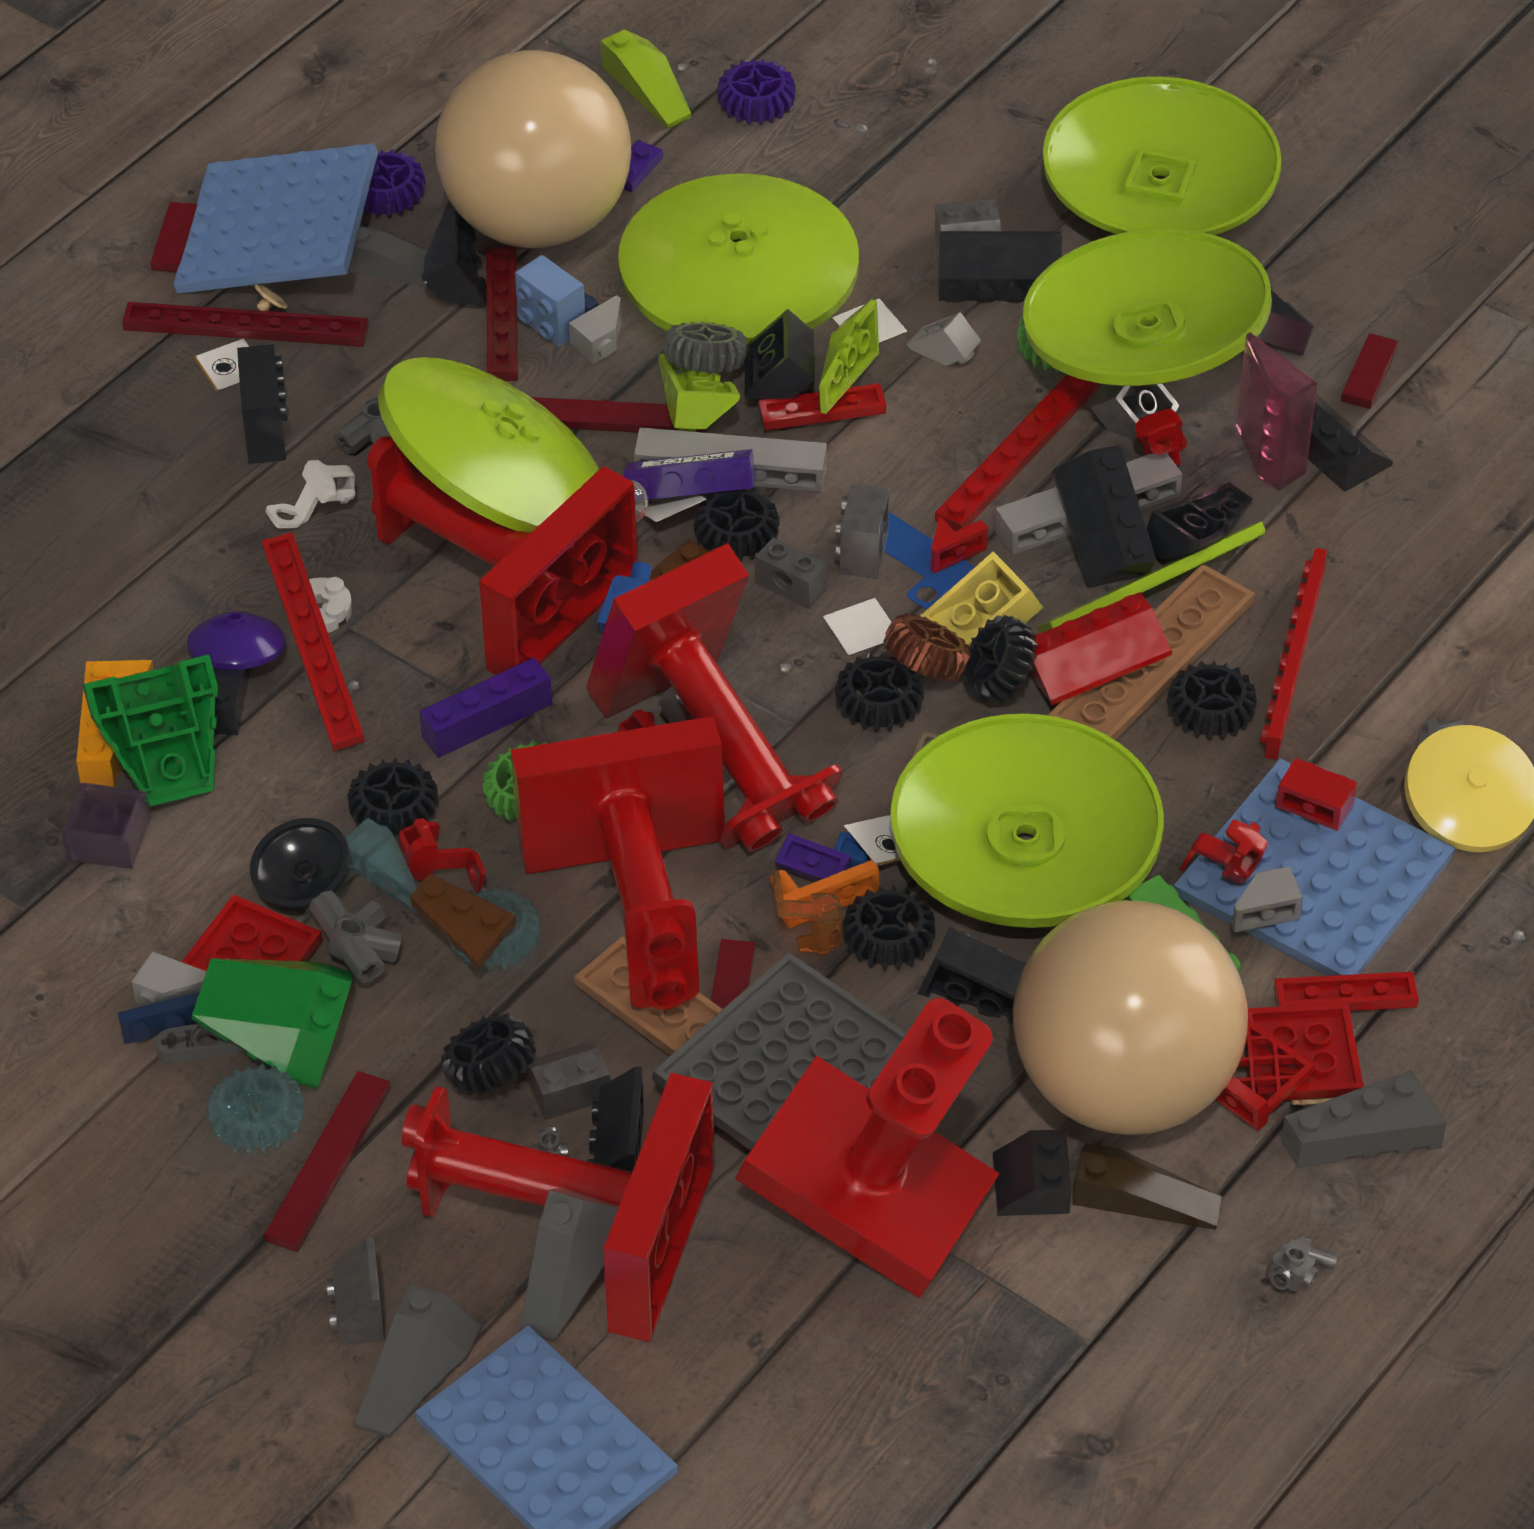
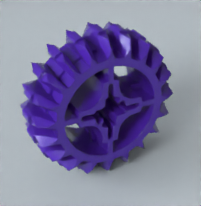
[717,58,796,125]
[364,149,426,217]

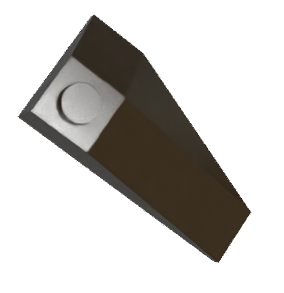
[1073,1143,1222,1230]

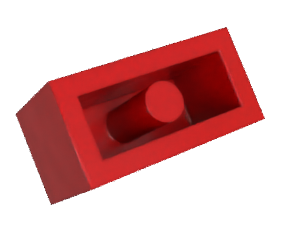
[1276,758,1357,831]

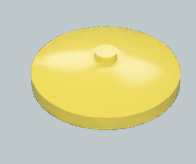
[1404,725,1534,852]

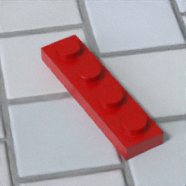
[758,383,887,431]
[1274,971,1419,1011]

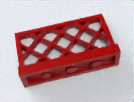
[1215,1018,1315,1131]

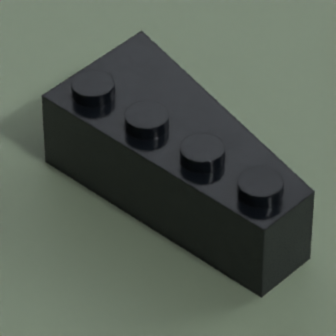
[917,927,1027,1024]

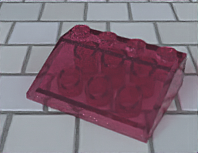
[1236,332,1317,491]

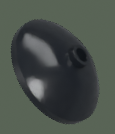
[250,818,351,910]

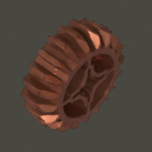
[883,614,972,682]

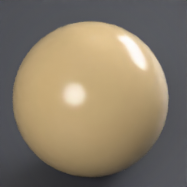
[435,50,631,248]
[1013,900,1248,1135]

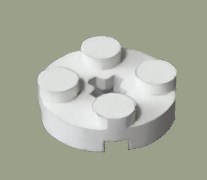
[309,577,352,633]

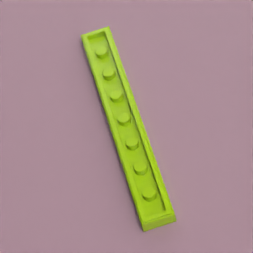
[1037,521,1266,632]

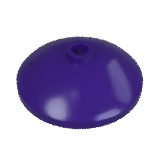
[187,612,286,670]

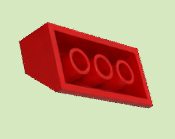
[1029,592,1173,705]

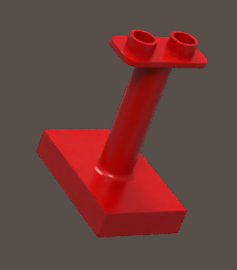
[367,436,638,675]
[586,543,843,852]
[510,716,725,1010]
[735,998,1000,1299]
[402,1072,715,1342]

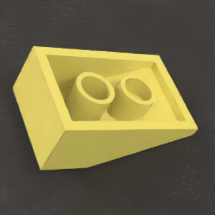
[920,551,1043,647]

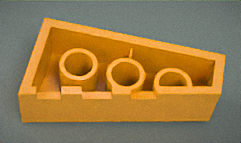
[76,660,154,788]

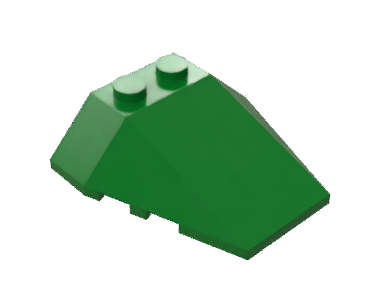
[82,655,218,807]
[191,958,353,1089]

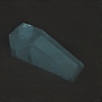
[345,818,419,914]

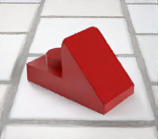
[930,517,988,574]

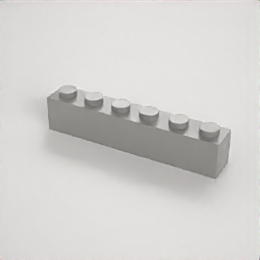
[634,428,827,492]
[994,453,1183,555]

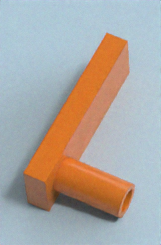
[770,860,880,929]

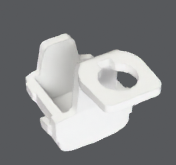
[265,460,355,528]

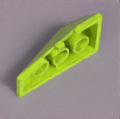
[601,29,692,129]
[819,299,879,414]
[658,354,740,432]

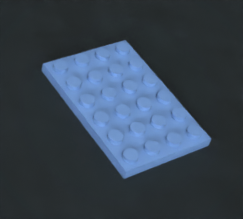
[415,1325,678,1529]

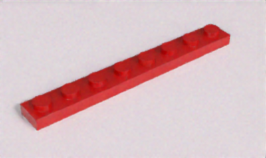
[935,374,1100,531]
[261,532,365,751]
[1260,548,1328,760]

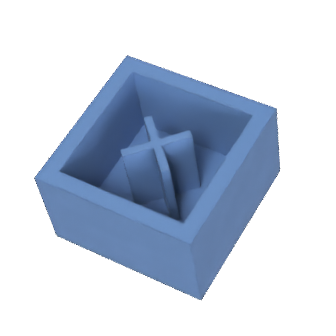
[515,255,585,347]

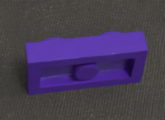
[624,140,663,192]
[774,833,852,882]

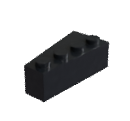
[237,344,288,464]

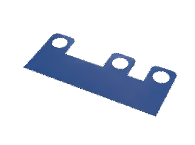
[884,512,975,609]

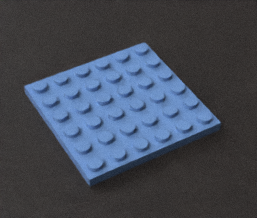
[173,143,378,294]
[1174,758,1455,976]

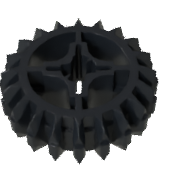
[694,489,780,562]
[962,615,1038,703]
[835,652,924,732]
[1167,660,1257,740]
[347,757,439,841]
[843,885,936,972]
[441,1013,536,1096]

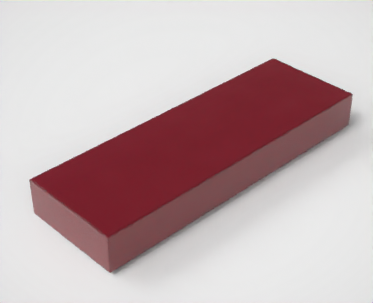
[150,202,198,272]
[1341,333,1399,409]
[711,939,756,1009]

